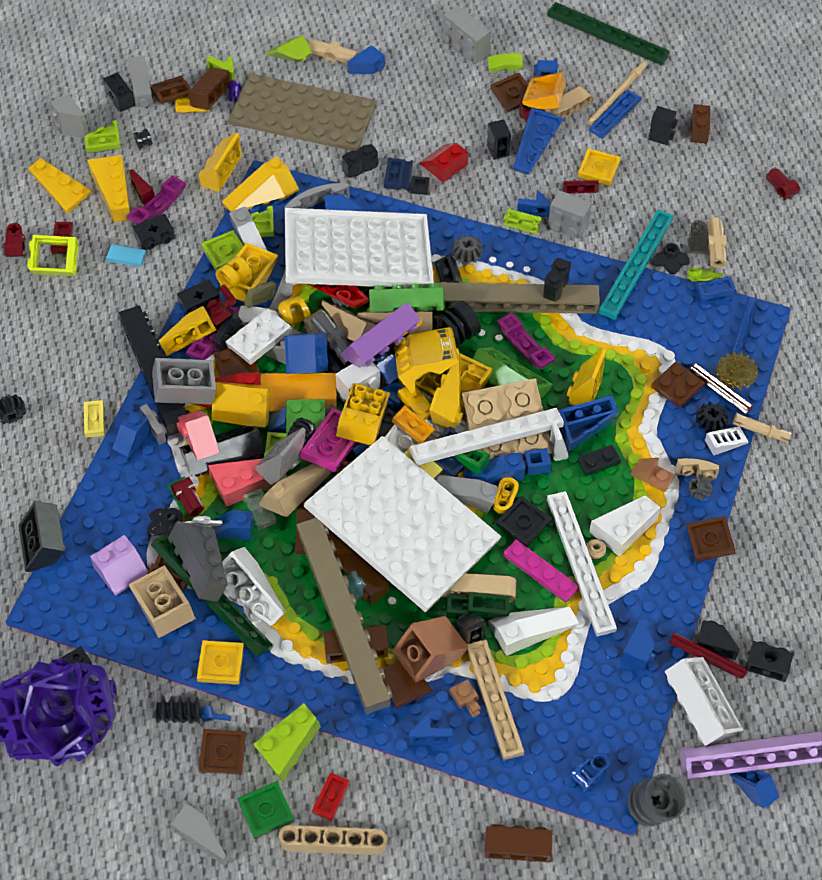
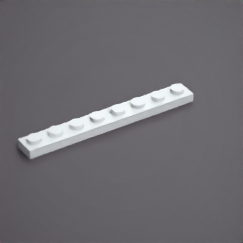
[410,408,564,466]
[547,491,617,636]

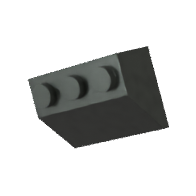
[18,501,65,572]

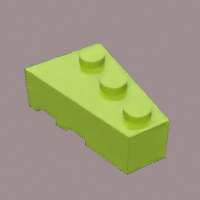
[253,703,321,782]

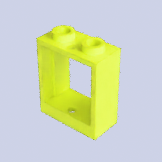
[27,235,79,276]

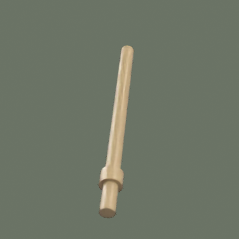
[587,61,648,126]

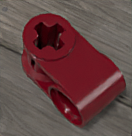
[4,223,25,257]

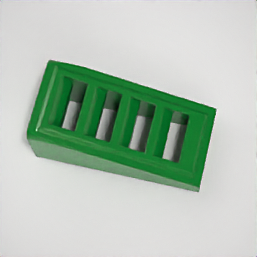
[453,449,490,475]

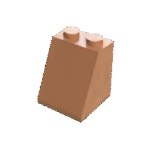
[392,616,469,683]

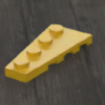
[28,158,91,214]

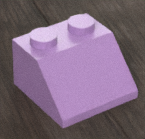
[90,535,148,596]

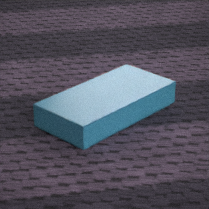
[106,244,146,267]

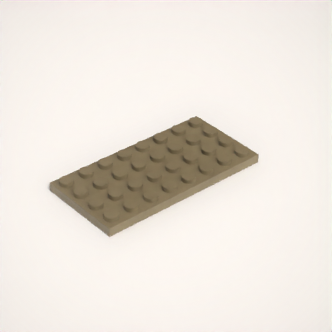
[228,73,377,151]

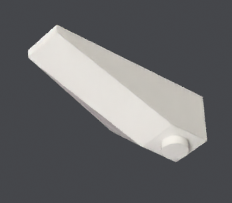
[222,547,285,626]
[487,607,579,656]

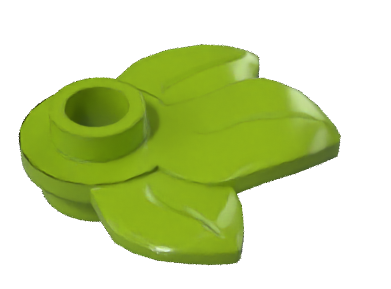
[686,268,723,282]

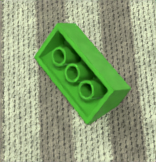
[473,347,553,399]

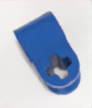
[569,752,610,793]

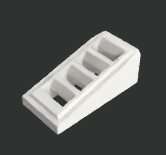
[550,424,569,461]
[705,427,748,455]

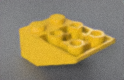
[336,383,390,446]

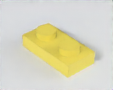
[84,400,105,438]

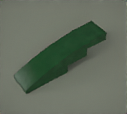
[424,592,509,619]

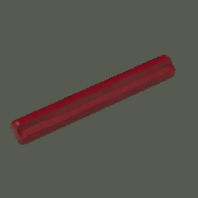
[669,633,747,679]

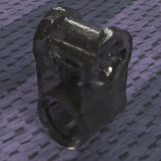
[688,220,708,254]

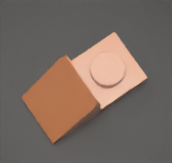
[631,457,675,492]

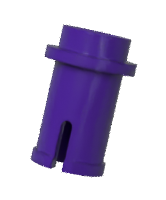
[228,80,241,102]

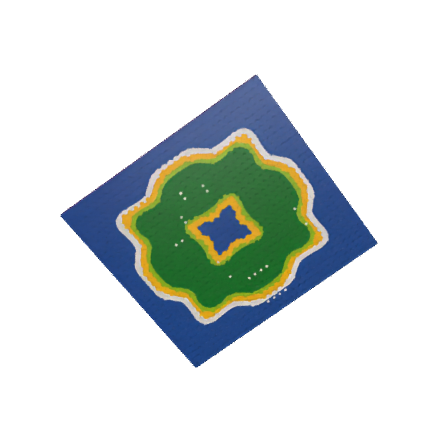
[6,160,791,836]

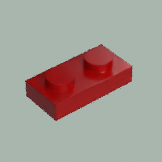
[312,773,350,821]

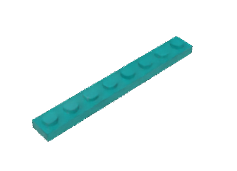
[599,209,674,320]

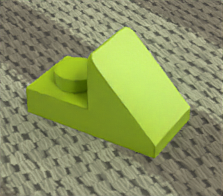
[206,55,235,82]

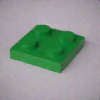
[237,781,295,839]

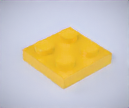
[578,148,621,186]
[197,640,244,685]

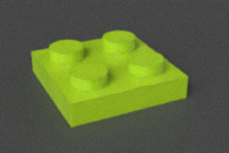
[201,230,243,271]

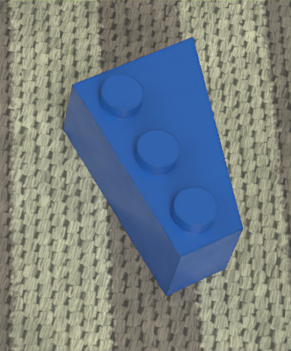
[558,395,618,453]

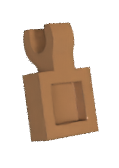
[450,679,480,718]

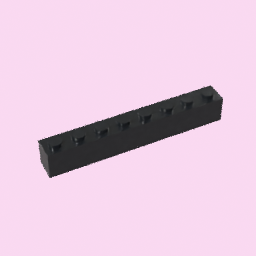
[119,305,190,436]

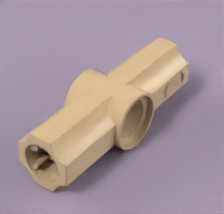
[309,39,359,63]
[706,217,727,268]

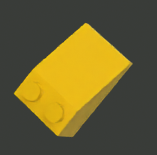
[220,242,278,302]
[567,348,607,406]
[211,382,271,427]

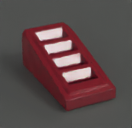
[129,169,154,205]

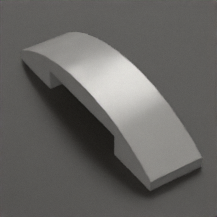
[284,183,350,213]

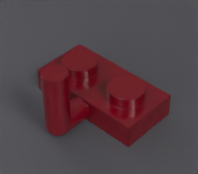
[205,284,236,326]

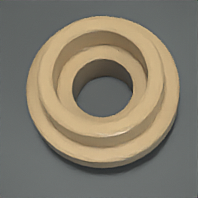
[587,539,606,559]

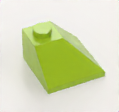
[265,35,312,63]

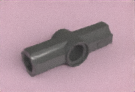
[311,311,350,365]

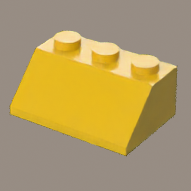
[198,133,242,192]

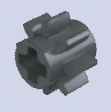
[688,475,713,501]

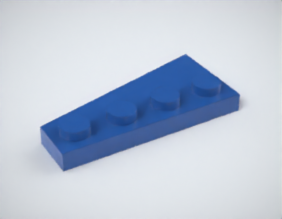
[512,108,564,175]

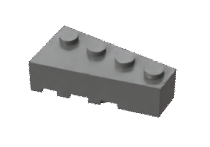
[168,521,228,602]

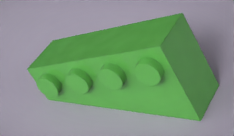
[369,283,445,312]

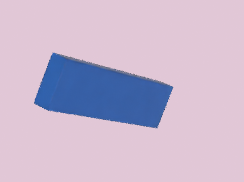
[589,90,642,139]

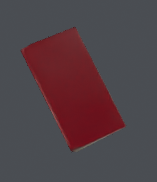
[562,180,599,194]

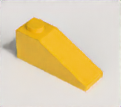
[159,306,216,356]

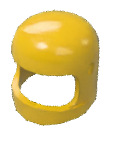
[278,295,311,325]

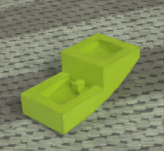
[487,53,524,72]

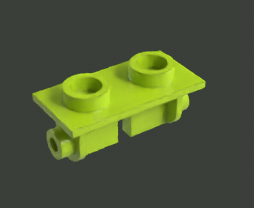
[503,208,542,234]

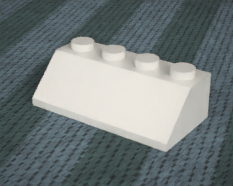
[665,657,744,746]

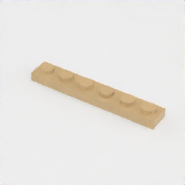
[467,640,524,761]

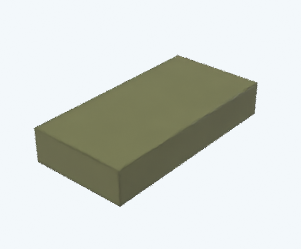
[244,281,277,308]

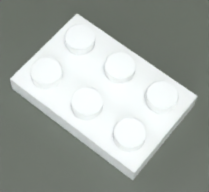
[226,308,293,365]

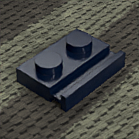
[384,158,413,191]

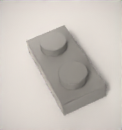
[140,404,167,445]

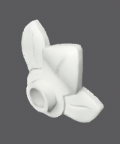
[186,516,223,527]

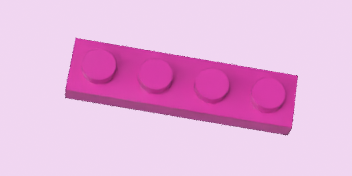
[503,539,579,603]

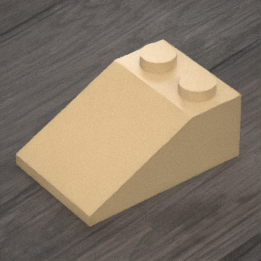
[128,565,195,638]

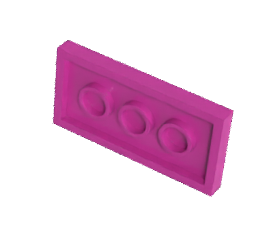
[300,408,356,472]

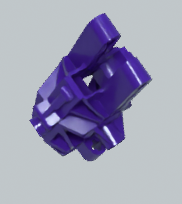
[0,659,117,767]

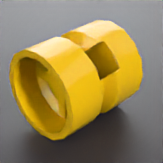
[216,256,251,290]

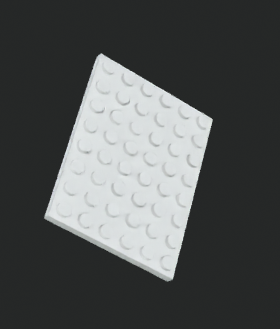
[285,208,434,288]
[304,436,502,612]

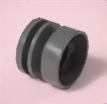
[627,774,686,827]

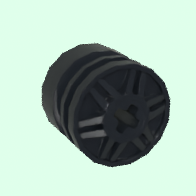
[432,300,481,348]

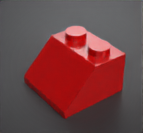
[419,143,468,182]

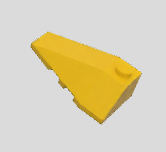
[222,156,299,212]
[429,349,463,430]

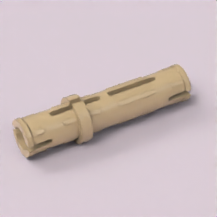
[732,413,791,443]

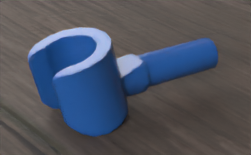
[202,706,231,721]

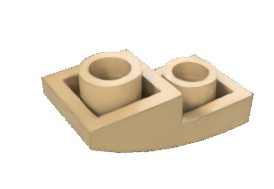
[675,458,719,480]

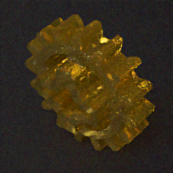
[716,351,758,390]

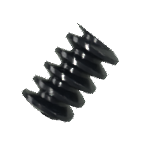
[156,696,201,724]

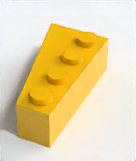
[87,155,131,222]

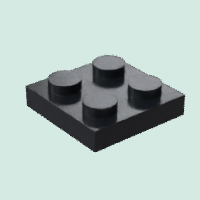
[496,496,552,547]

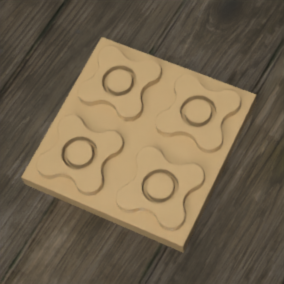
[461,378,553,462]

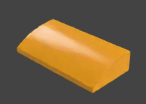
[522,72,566,109]
[261,373,337,413]

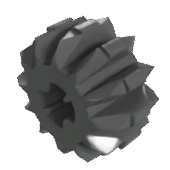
[452,234,483,264]

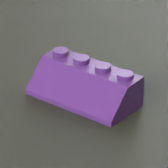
[340,302,421,368]

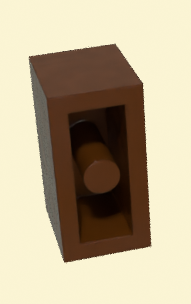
[690,104,711,144]

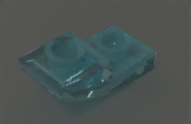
[347,571,365,609]

